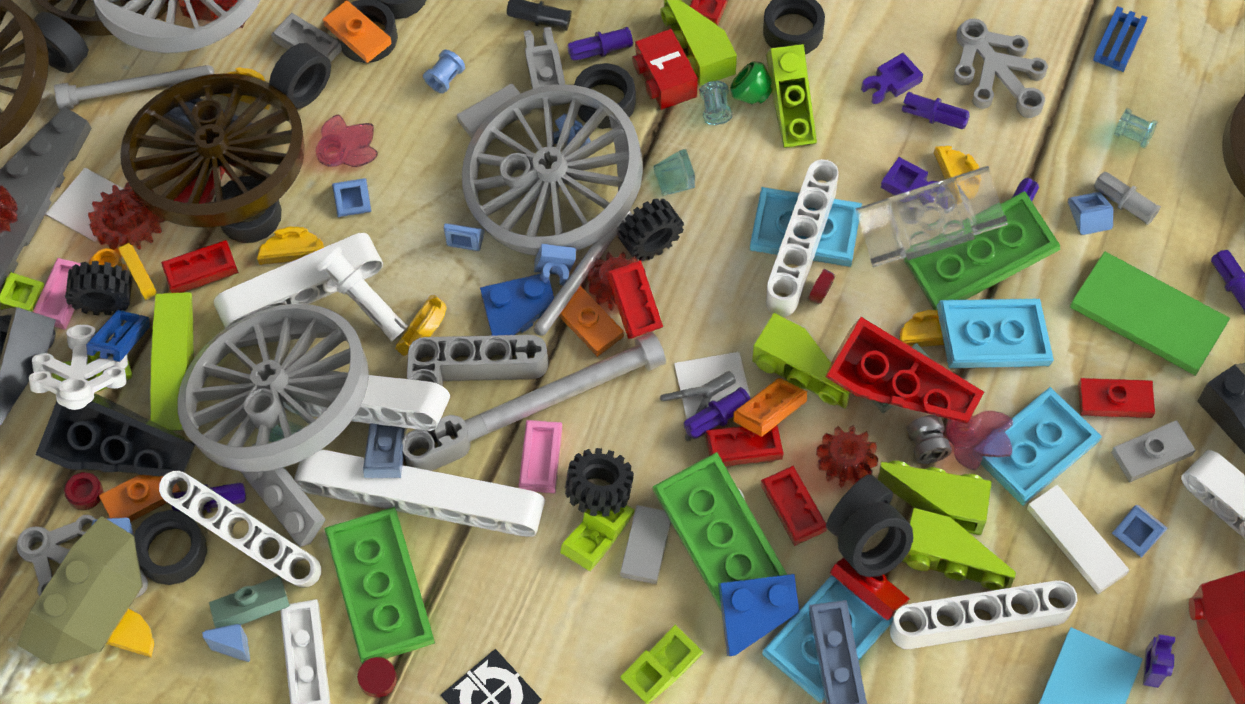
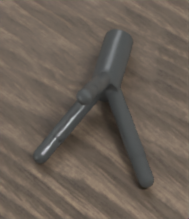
[660,371,736,441]

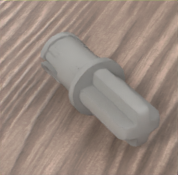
[1094,172,1161,225]

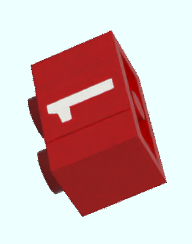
[632,29,698,110]

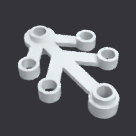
[29,325,128,410]

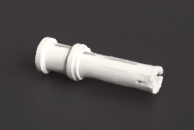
[316,247,408,342]

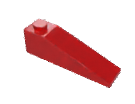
[825,317,985,423]
[1189,570,1245,704]

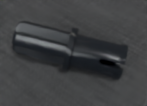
[506,0,572,31]

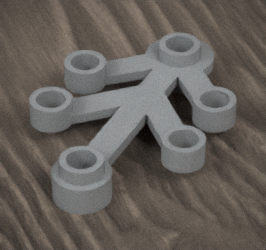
[954,19,1048,118]
[17,515,148,598]

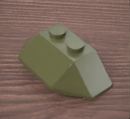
[17,516,143,665]

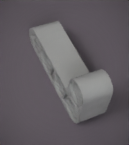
[407,335,549,386]

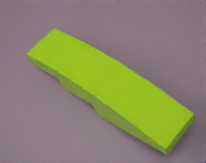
[150,292,194,431]

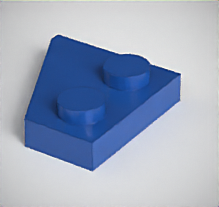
[480,274,554,336]
[718,574,799,656]

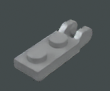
[523,27,568,109]

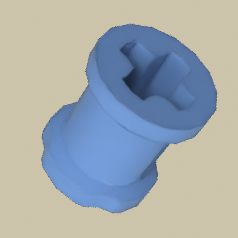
[423,49,465,94]

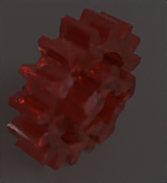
[88,182,165,250]

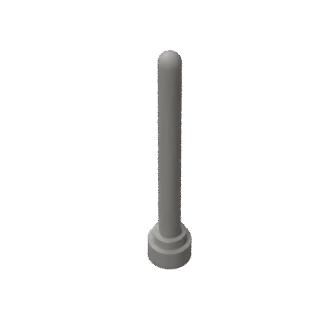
[54,65,214,110]
[534,211,633,336]

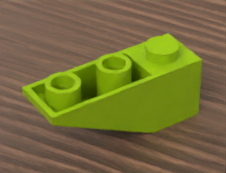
[660,0,737,86]
[766,44,817,148]
[752,313,850,409]
[877,461,992,535]
[902,508,1016,591]

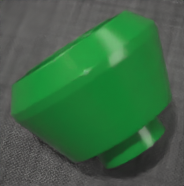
[730,61,773,105]

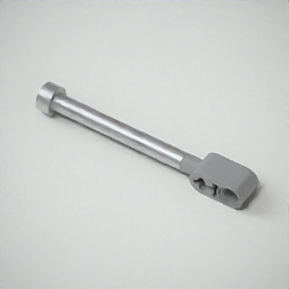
[401,331,666,471]

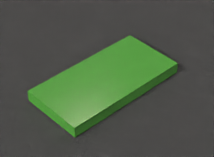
[903,191,1060,310]
[1070,251,1230,376]
[652,452,787,612]
[324,507,435,664]

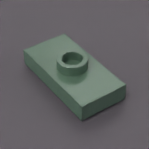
[209,576,290,628]

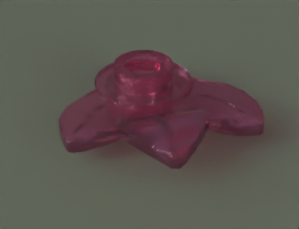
[316,114,378,167]
[946,411,1013,471]

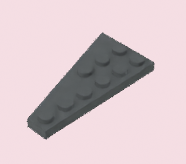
[0,107,92,293]

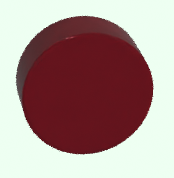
[808,269,836,305]
[64,472,104,510]
[357,657,397,698]

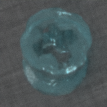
[699,81,732,125]
[1114,108,1158,149]

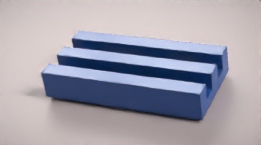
[1093,6,1148,72]
[86,310,150,362]

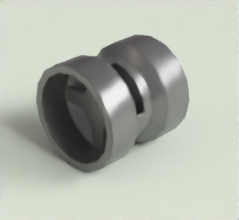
[907,415,952,464]

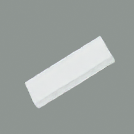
[1027,485,1129,594]
[280,599,331,704]

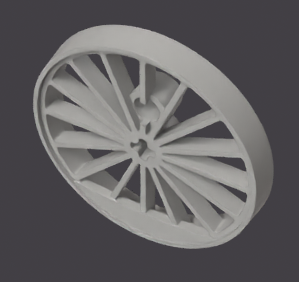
[93,0,260,53]
[462,85,643,256]
[178,304,369,472]

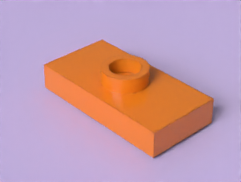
[323,0,392,63]
[559,286,624,357]
[734,378,807,437]
[99,475,181,522]

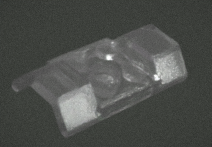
[855,166,1008,268]

